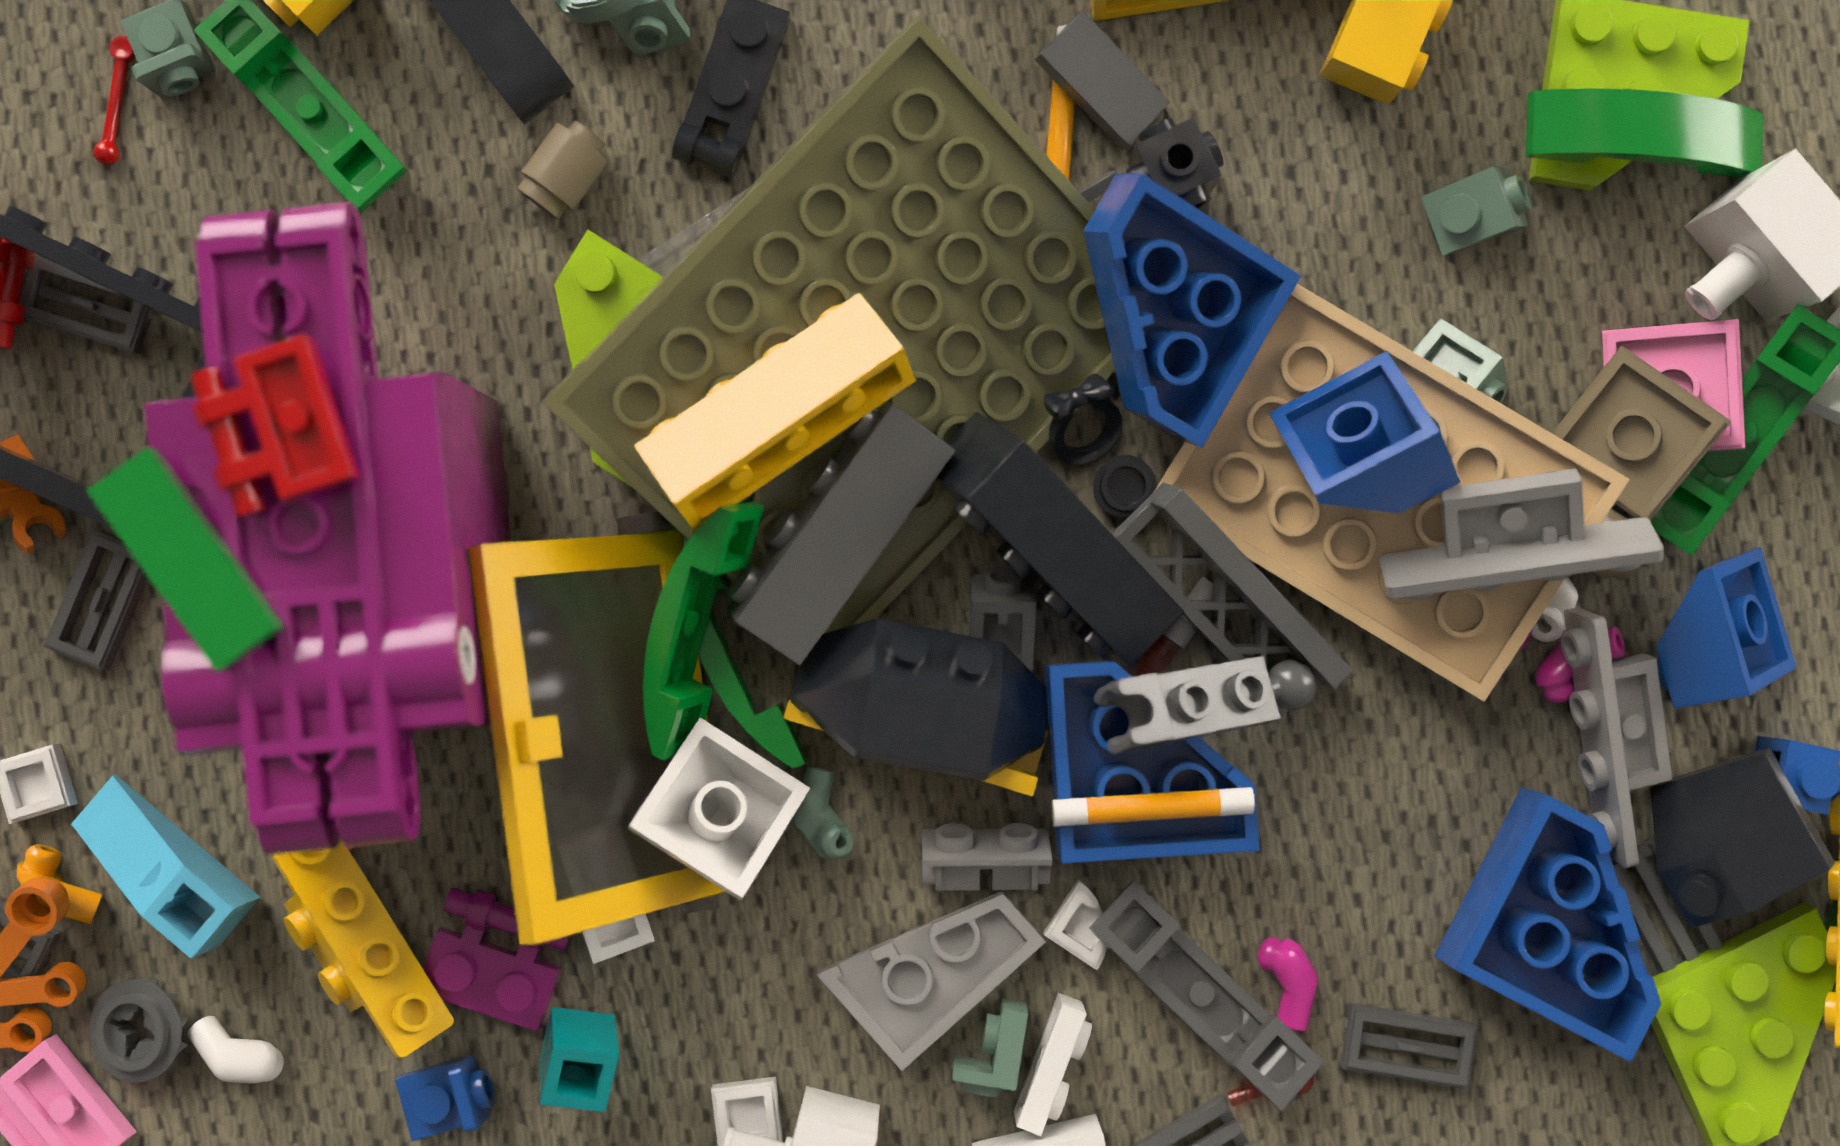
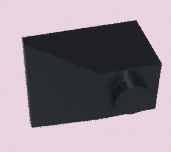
[1650,747,1835,928]

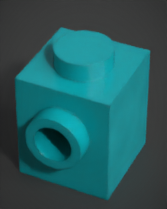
[538,1007,619,1112]

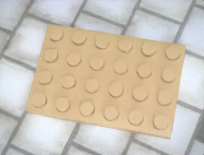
[1155,284,1630,702]

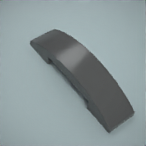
[1089,881,1324,1111]

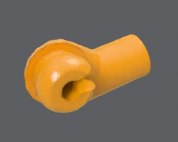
[16,844,102,924]

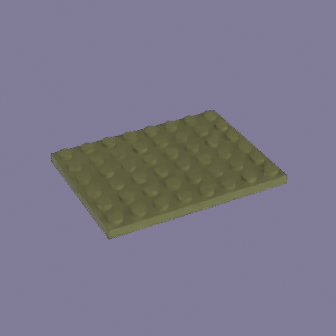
[543,17,1115,634]

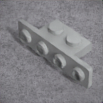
[1379,469,1664,600]
[1561,607,1672,868]

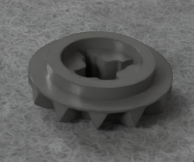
[89,978,189,1083]

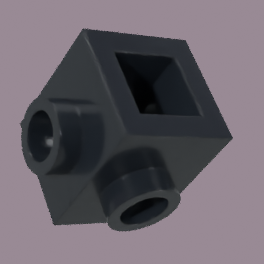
[1126,117,1224,209]

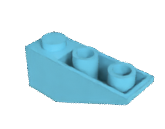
[71,775,261,959]

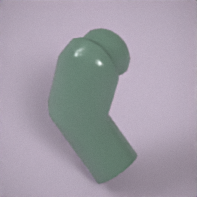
[794,765,854,859]

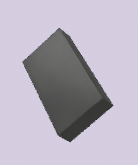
[1034,10,1170,151]

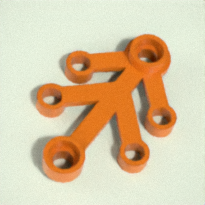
[0,877,87,1052]

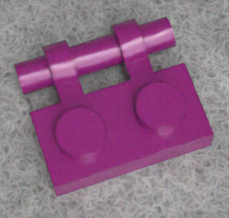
[424,887,572,1032]

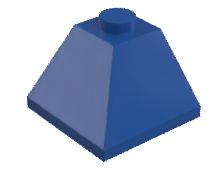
[1269,351,1461,513]
[1656,547,1797,708]

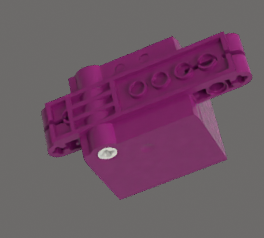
[144,202,519,855]

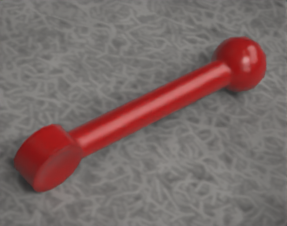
[93,36,136,166]

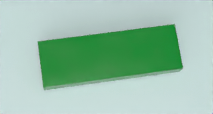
[86,447,286,672]

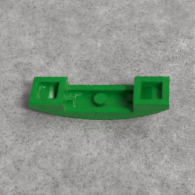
[194,0,408,213]
[1526,89,1764,178]
[1650,304,1840,556]
[643,502,764,760]
[683,536,808,769]

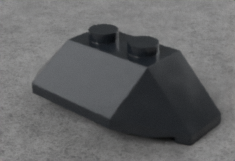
[791,618,1046,781]

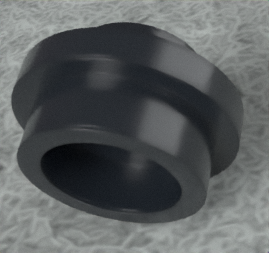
[1093,455,1157,519]

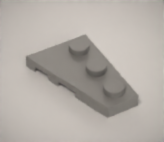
[816,891,1046,1071]

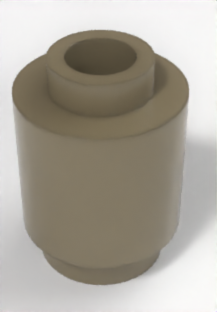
[516,121,608,220]

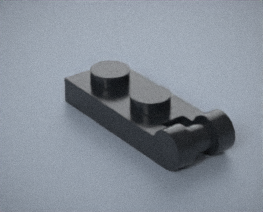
[672,0,791,179]

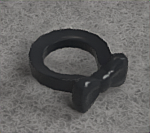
[1044,373,1123,465]

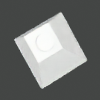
[627,718,810,900]

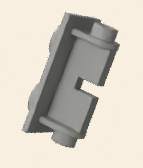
[922,823,1052,891]

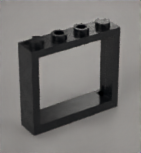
[0,205,206,528]

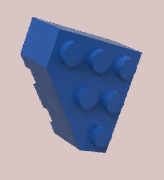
[1083,173,1301,448]
[1044,660,1260,863]
[1434,787,1661,1062]

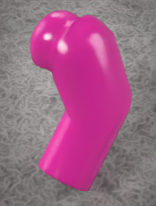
[1535,626,1625,703]
[1257,937,1318,1031]

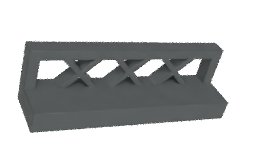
[1112,482,1353,716]

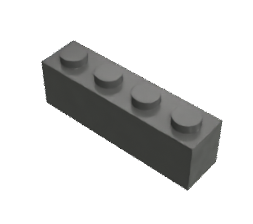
[727,401,956,665]

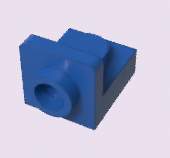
[395,1054,495,1141]

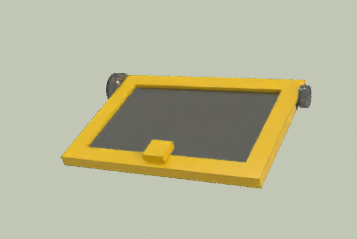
[468,512,725,945]

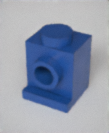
[1754,736,1840,815]

